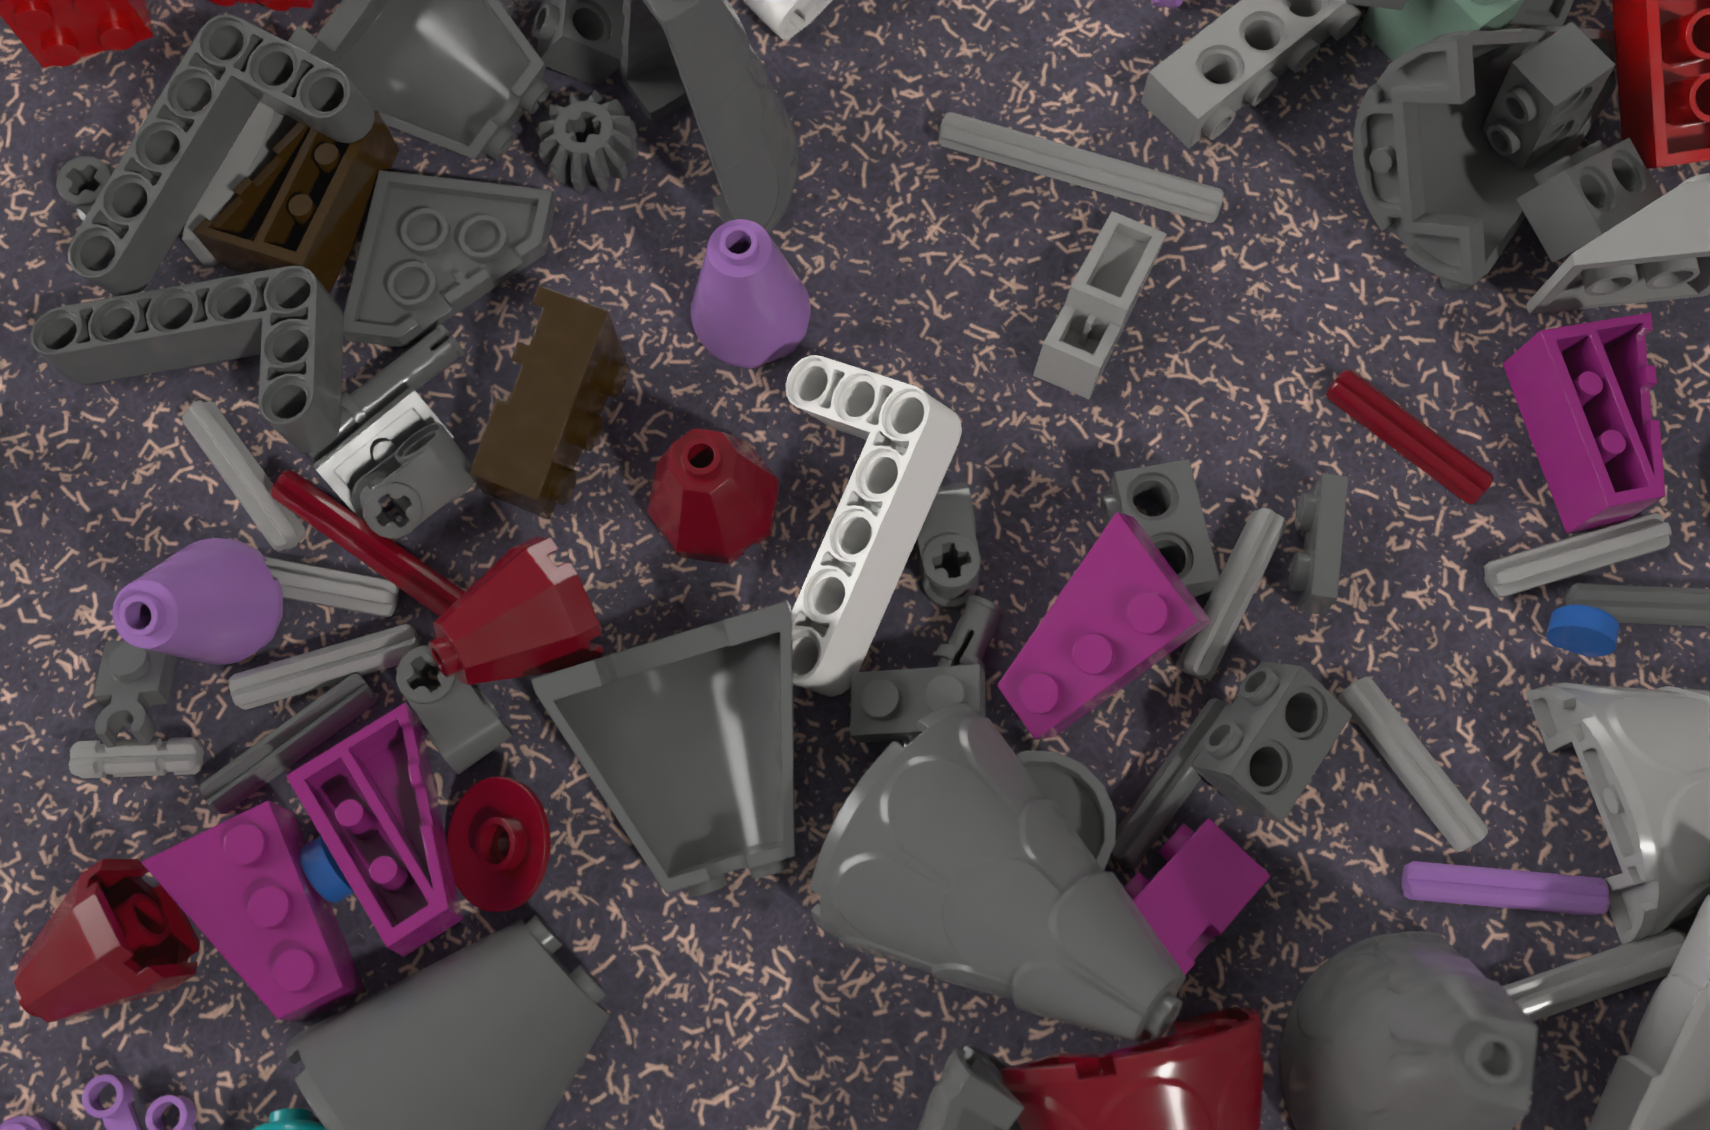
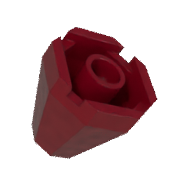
[647,428,780,564]
[429,537,603,685]
[14,859,200,1023]

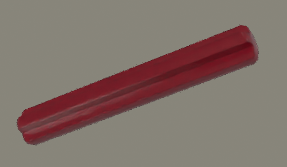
[270,470,465,617]

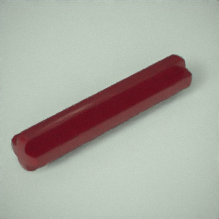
[1326,369,1494,504]

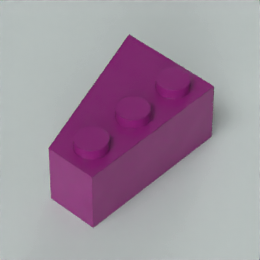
[1503,312,1666,534]
[997,511,1212,740]
[286,702,463,957]
[141,801,366,1022]
[1123,818,1271,975]

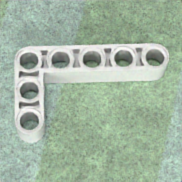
[785,355,962,697]

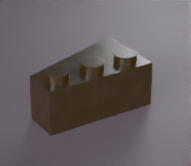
[192,100,400,294]
[469,285,629,519]

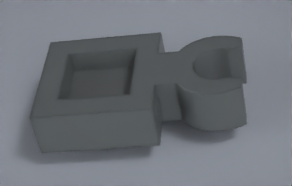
[94,640,176,748]

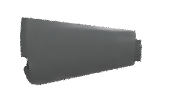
[282,0,551,161]
[531,600,795,897]
[286,915,610,1130]

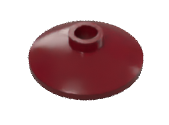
[447,777,550,912]

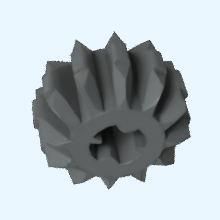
[538,90,639,196]

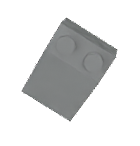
[1526,173,1710,315]

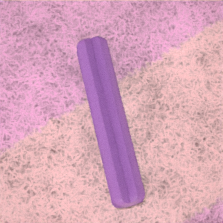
[1402,861,1610,916]

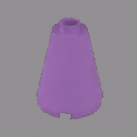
[691,219,811,369]
[113,538,283,665]

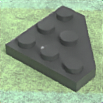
[343,170,557,348]

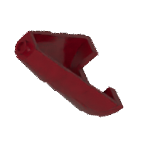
[1001,1007,1264,1130]

